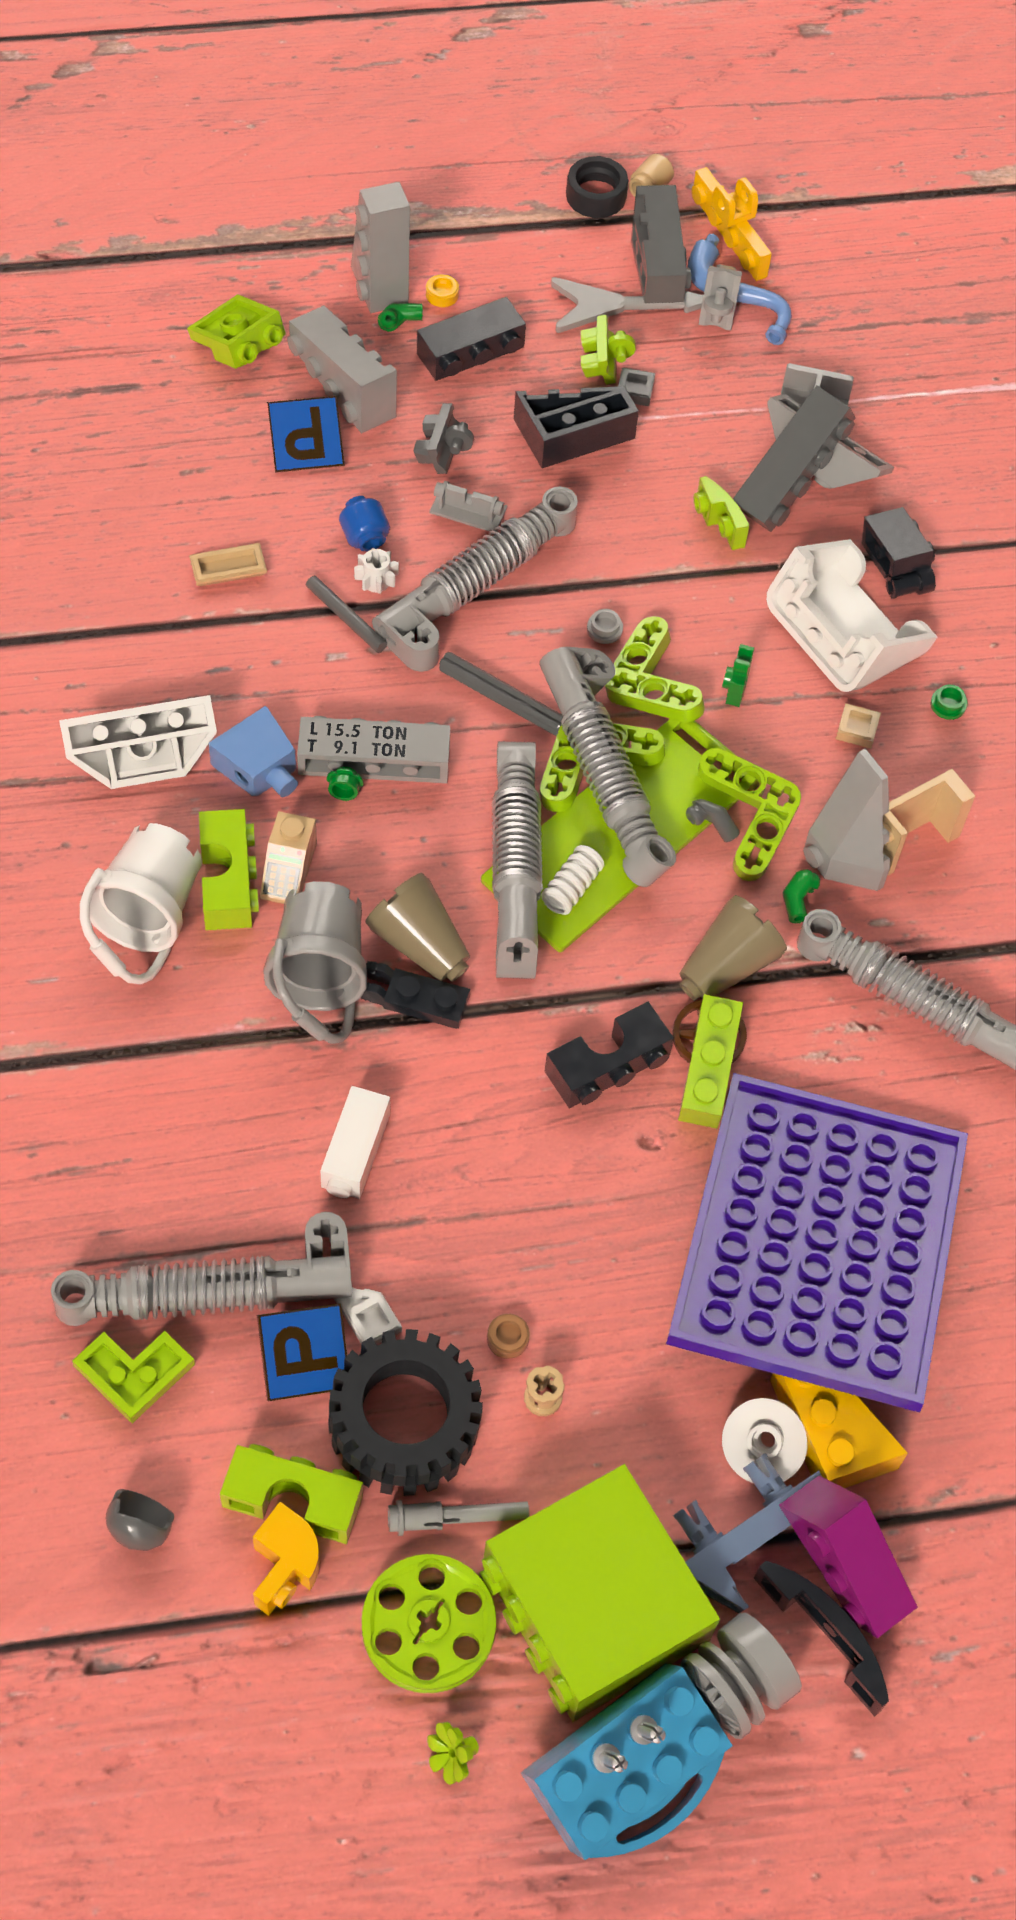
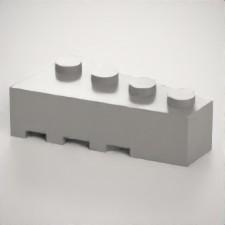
[287,305,397,434]

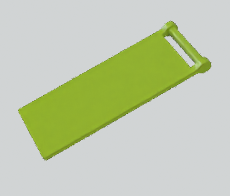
[481,718,759,952]

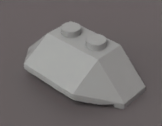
[767,394,895,489]

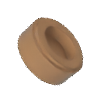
[487,1314,530,1359]

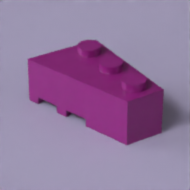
[779,1476,918,1638]

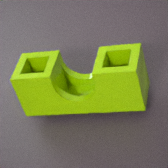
[199,809,259,930]
[678,994,743,1129]
[220,1444,363,1544]

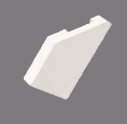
[334,1288,402,1345]

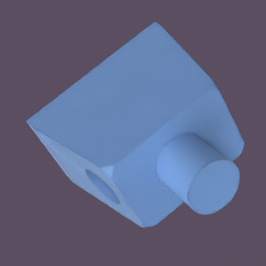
[208,706,298,797]

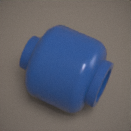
[339,496,390,551]

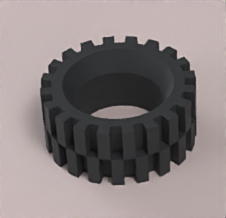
[328,1329,483,1496]

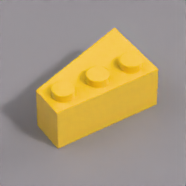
[770,1373,908,1488]

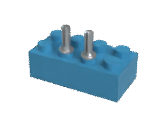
[520,1663,733,1860]

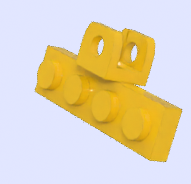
[691,167,772,281]

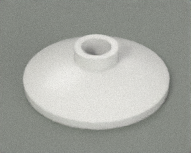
[722,1398,808,1483]

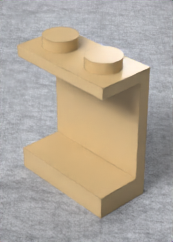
[883,769,975,875]

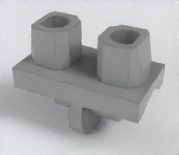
[698,264,742,331]

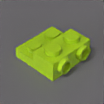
[187,294,286,369]

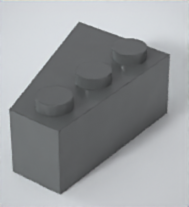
[631,185,691,303]

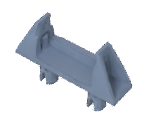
[673,1453,822,1613]

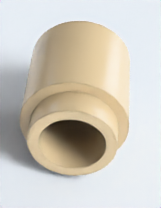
[629,154,674,197]

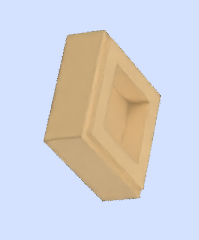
[836,703,881,748]

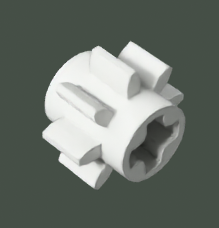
[354,548,399,594]

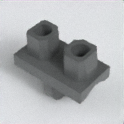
[413,403,475,474]

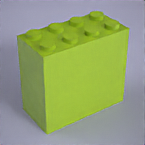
[480,1464,720,1722]

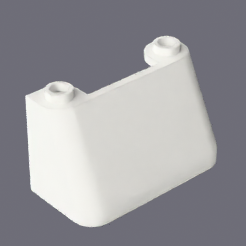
[766,539,938,692]

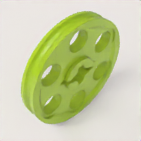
[362,1554,496,1693]

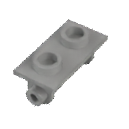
[430,481,507,532]

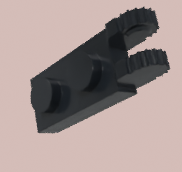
[361,961,470,1029]

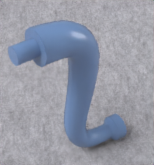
[688,234,792,345]

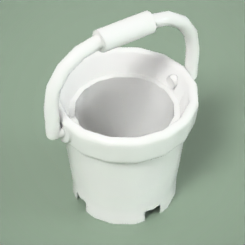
[80,823,202,985]

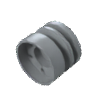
[681,1613,802,1739]

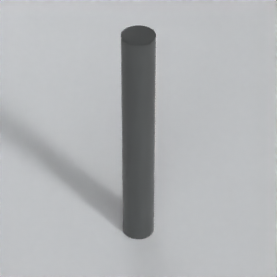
[306,575,387,653]

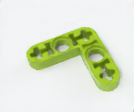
[605,616,705,722]
[540,723,665,812]
[698,748,801,881]

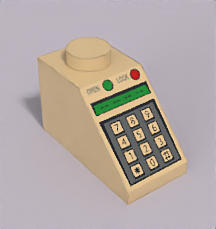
[260,811,317,904]

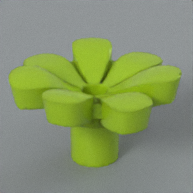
[427,1722,479,1785]

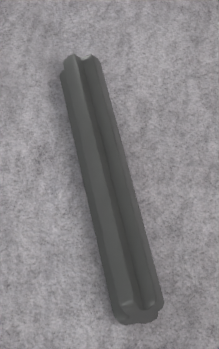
[439,652,563,736]

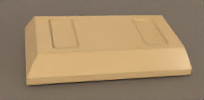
[189,543,267,586]

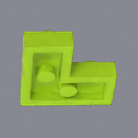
[72,1331,195,1424]

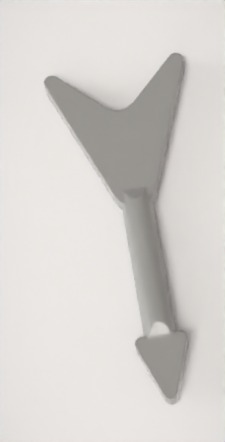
[551,277,704,333]

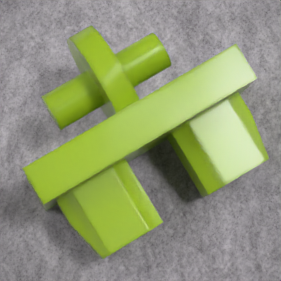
[581,314,636,385]

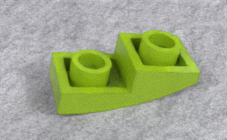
[693,476,749,550]

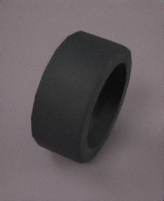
[566,156,629,218]

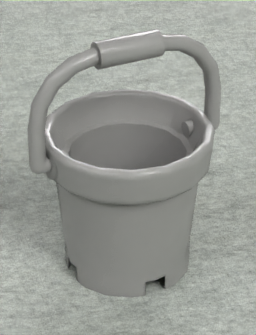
[263,881,367,1044]

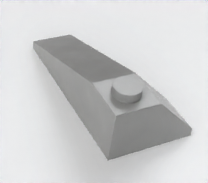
[803,748,890,891]

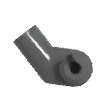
[686,799,740,842]

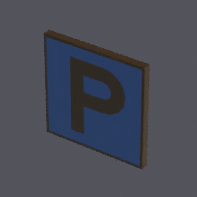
[267,396,345,473]
[257,1303,347,1401]

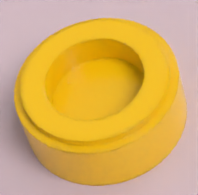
[426,274,459,307]

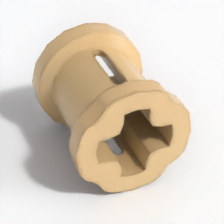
[524,1366,564,1416]

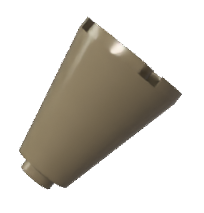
[365,873,470,982]
[679,895,787,1001]

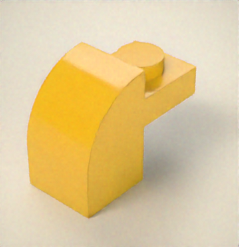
[253,1502,319,1616]

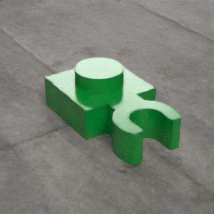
[722,644,754,707]

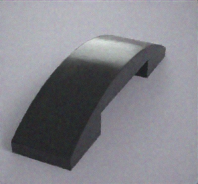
[754,1561,889,1717]

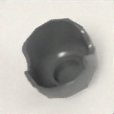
[105,1489,174,1551]

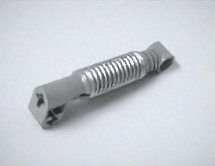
[372,486,578,672]
[539,647,676,887]
[492,741,543,979]
[797,909,1016,1070]
[51,1212,352,1326]

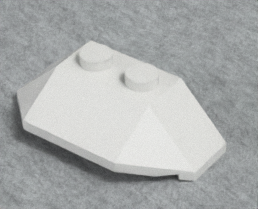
[59,695,217,789]

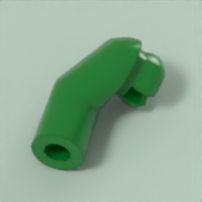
[378,303,423,332]
[783,869,820,924]

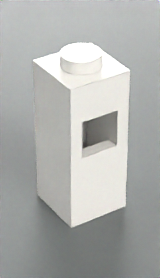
[320,1086,390,1199]

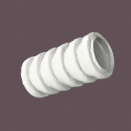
[541,845,605,915]

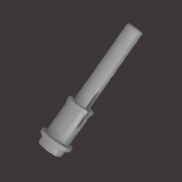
[388,1500,529,1536]

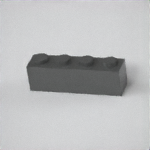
[733,385,856,532]

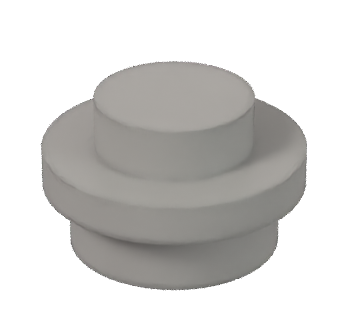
[587,609,623,644]

